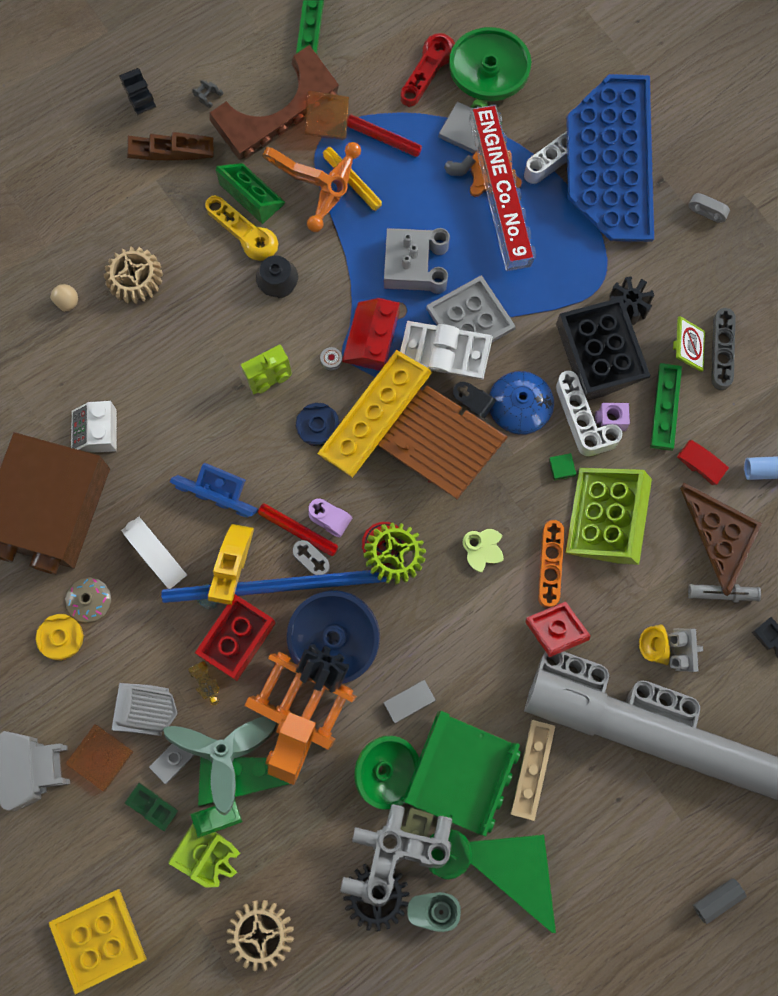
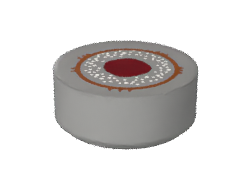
[320,347,342,370]

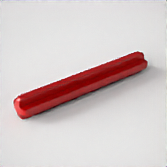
[346,115,422,157]
[258,503,338,556]

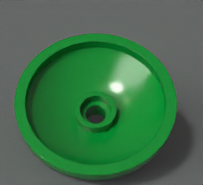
[354,735,419,810]

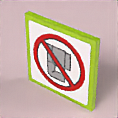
[673,316,705,372]

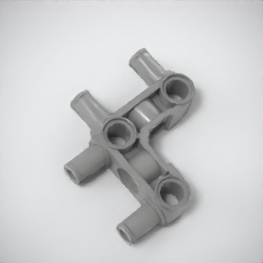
[340,805,452,907]

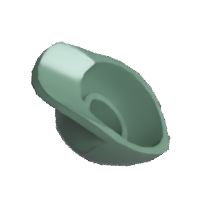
[407,892,461,932]

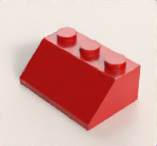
[342,298,400,371]

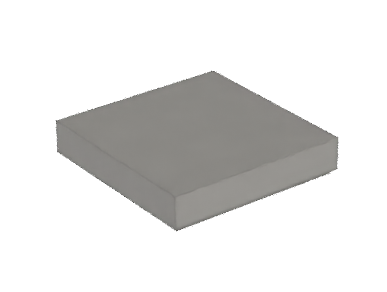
[439,102,481,154]

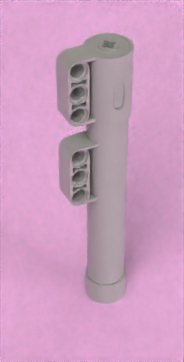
[524,651,778,801]

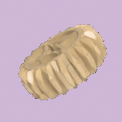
[104,247,163,304]
[227,900,294,971]

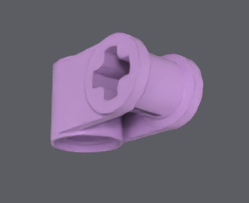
[309,499,353,538]

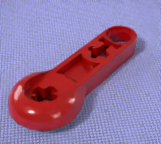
[401,33,455,107]

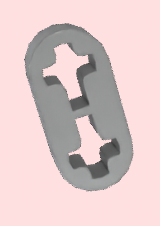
[689,193,730,223]
[293,540,330,575]

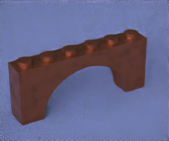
[209,45,339,160]

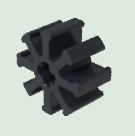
[119,68,156,116]
[609,276,654,325]
[296,644,349,693]

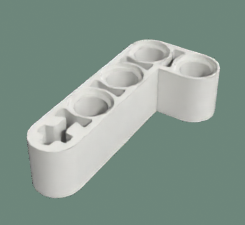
[556,371,622,456]

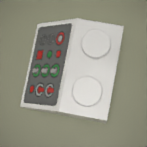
[71,401,117,453]

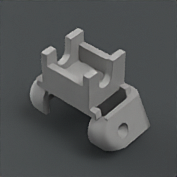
[0,731,70,811]

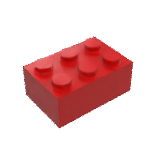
[195,594,276,681]

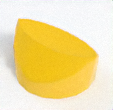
[639,624,670,665]

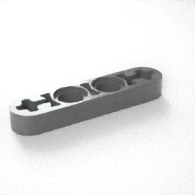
[711,308,735,390]

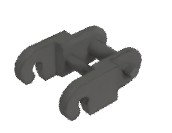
[192,80,223,108]

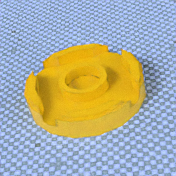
[35,614,84,661]

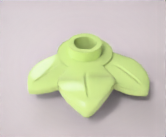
[463,529,504,572]

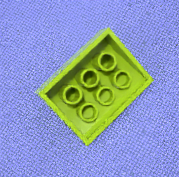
[565,468,652,565]

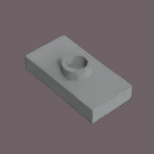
[149,744,195,784]

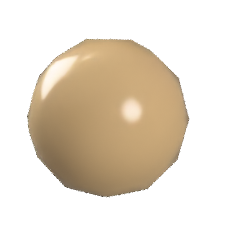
[50,284,78,312]

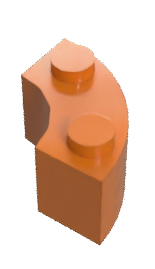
[266,712,316,785]

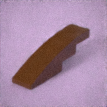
[127,132,214,161]

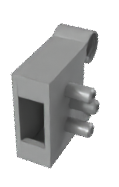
[384,228,450,294]

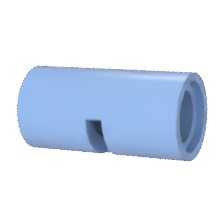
[744,456,778,480]

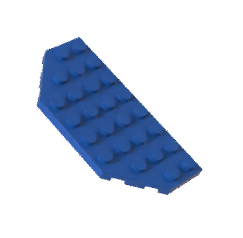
[566,74,654,242]

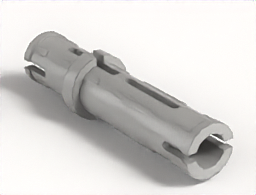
[688,584,761,603]

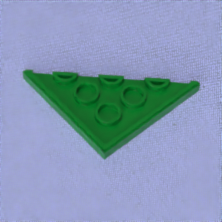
[469,835,556,933]

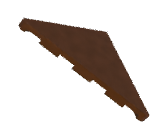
[680,483,762,596]

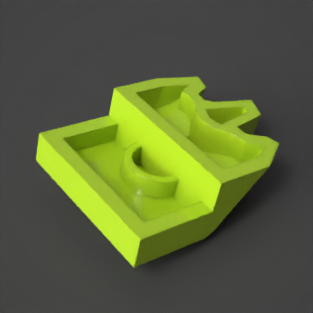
[168,823,240,888]

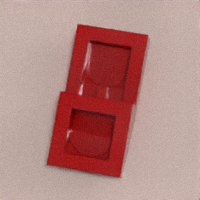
[677,440,729,485]

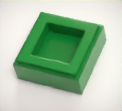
[549,453,576,480]

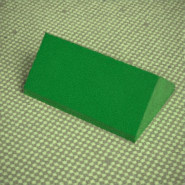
[215,163,285,224]

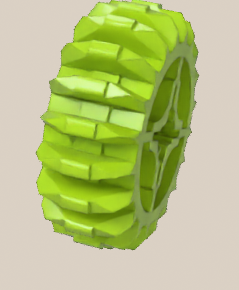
[364,523,426,585]

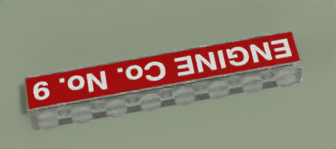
[469,105,536,271]

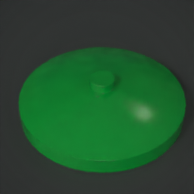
[449,27,531,101]

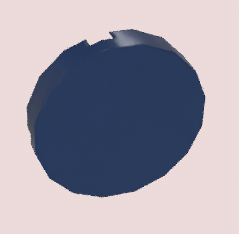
[296,403,340,446]

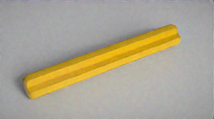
[323,147,382,211]

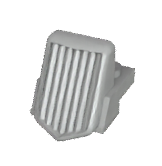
[111,683,177,736]

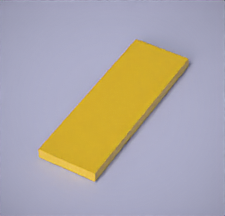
[317,350,432,478]

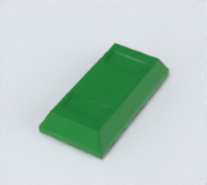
[190,799,242,838]

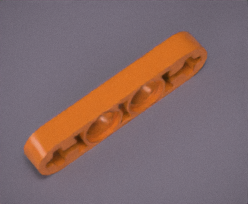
[538,520,564,609]

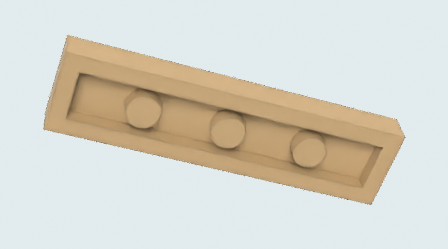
[510,720,555,821]

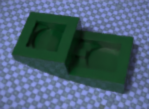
[124,782,178,831]

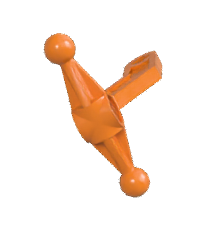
[262,142,361,232]

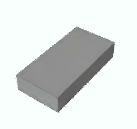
[384,680,436,724]

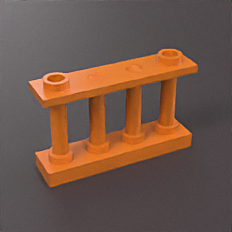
[244,652,357,750]

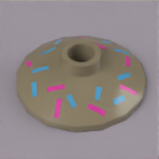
[65,577,111,623]

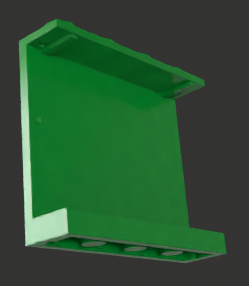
[402,711,521,837]

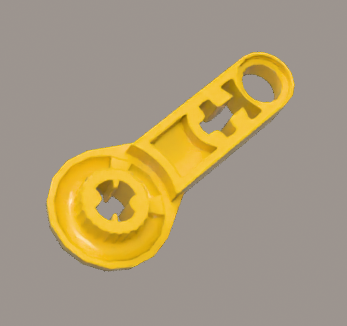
[205,195,279,261]

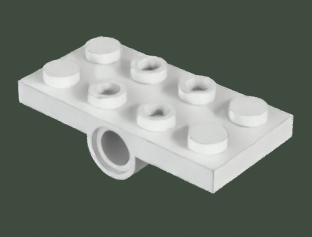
[400,321,493,380]

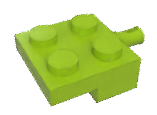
[241,344,292,394]

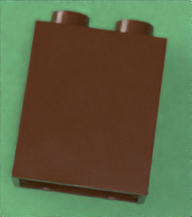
[0,432,110,575]

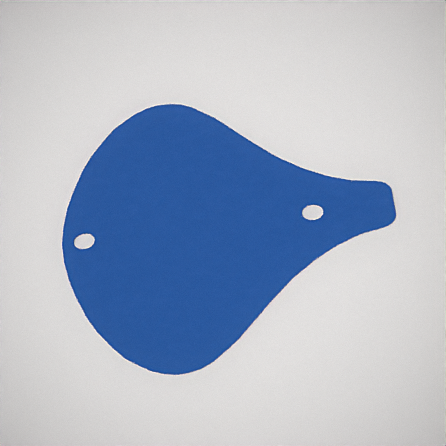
[314,112,608,377]

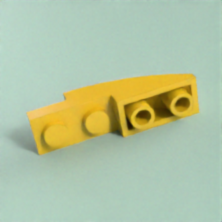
[208,524,254,605]

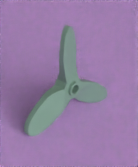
[163,716,276,815]

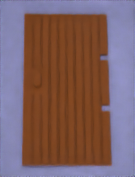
[342,386,508,499]

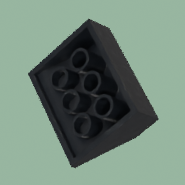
[556,297,650,401]

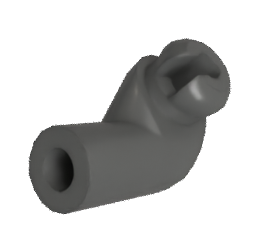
[444,155,476,176]

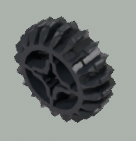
[343,864,410,932]

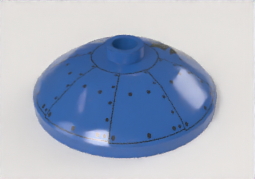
[489,371,554,434]

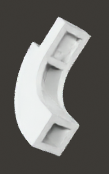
[121,517,187,589]

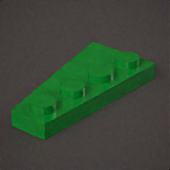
[198,757,290,806]

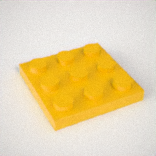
[49,889,147,994]

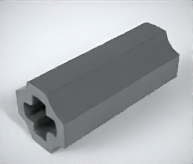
[693,878,747,924]

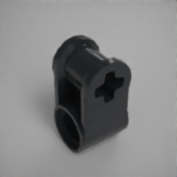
[453,382,497,419]

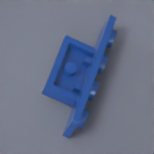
[170,463,259,517]

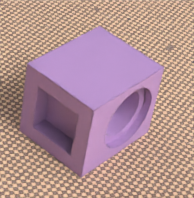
[595,403,630,431]

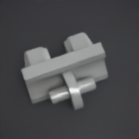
[668,628,703,672]

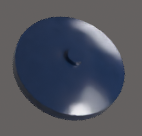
[287,590,380,684]

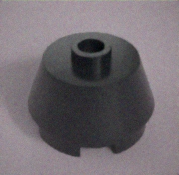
[256,255,298,298]

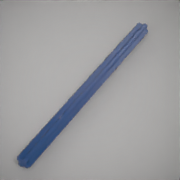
[161,570,387,603]

